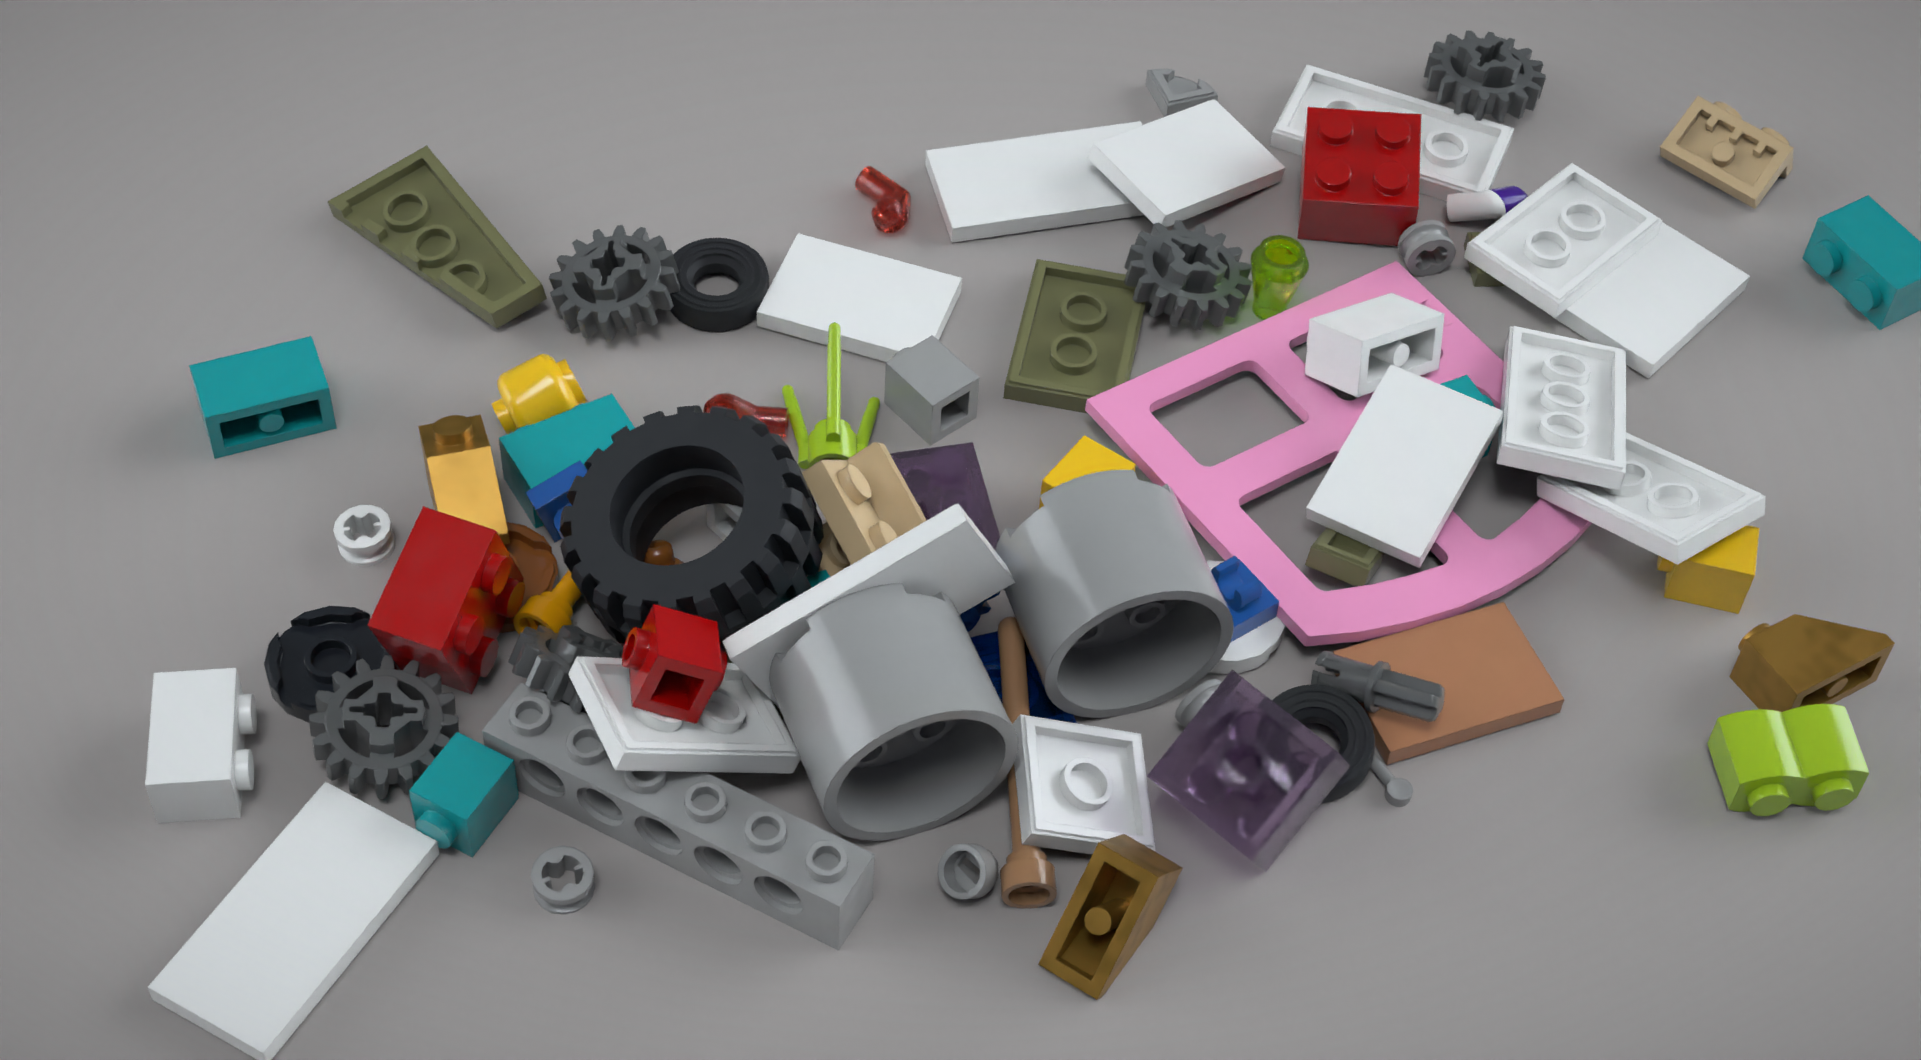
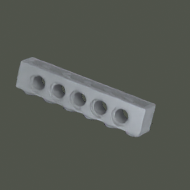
[482,682,875,951]

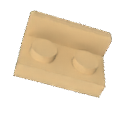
[1660,96,1794,209]
[802,442,927,565]

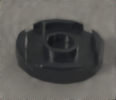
[264,606,399,723]

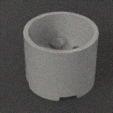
[995,470,1234,718]
[769,583,1018,841]

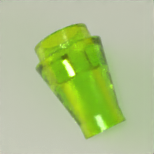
[1251,235,1309,320]

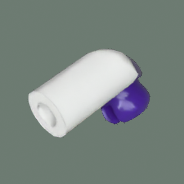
[1446,186,1528,222]

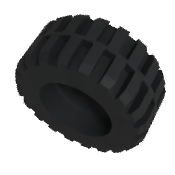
[559,405,824,652]

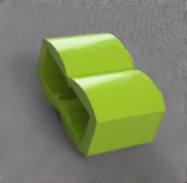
[1707,704,1869,816]

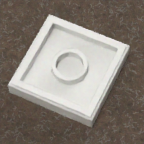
[1012,714,1156,854]

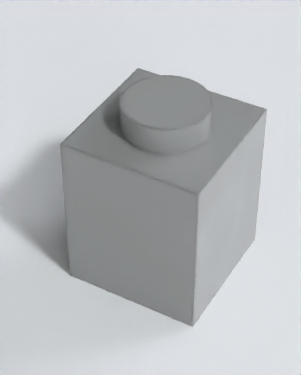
[884,335,979,446]

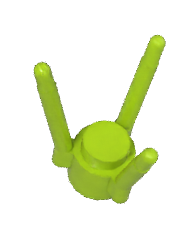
[782,322,880,469]

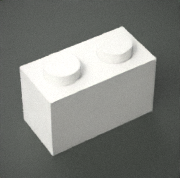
[1305,293,1445,397]
[145,668,257,823]

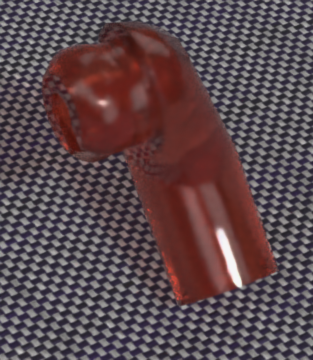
[855,166,911,234]
[703,392,789,438]

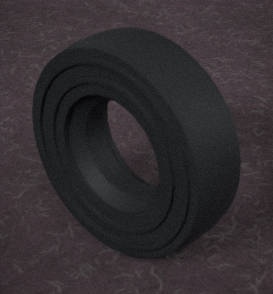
[669,238,769,332]
[1254,684,1375,803]

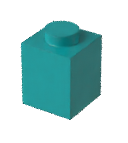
[409,732,519,858]

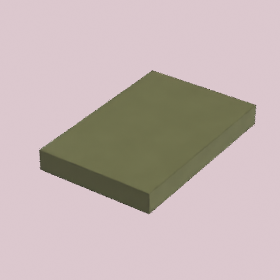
[1003,259,1147,413]

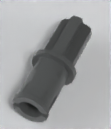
[1311,651,1445,722]

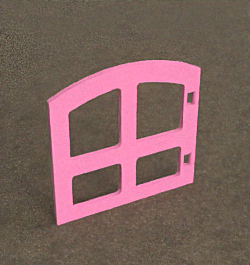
[1085,261,1592,647]

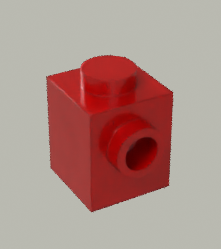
[622,604,727,724]

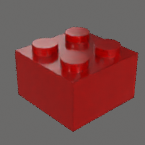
[1297,107,1422,246]
[367,506,525,694]

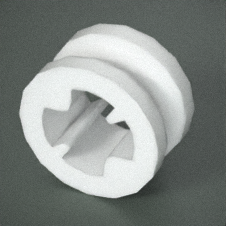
[333,505,396,566]

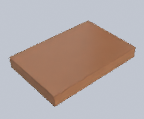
[1333,602,1564,765]

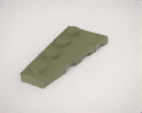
[328,145,547,329]

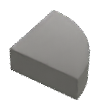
[1145,69,1218,117]

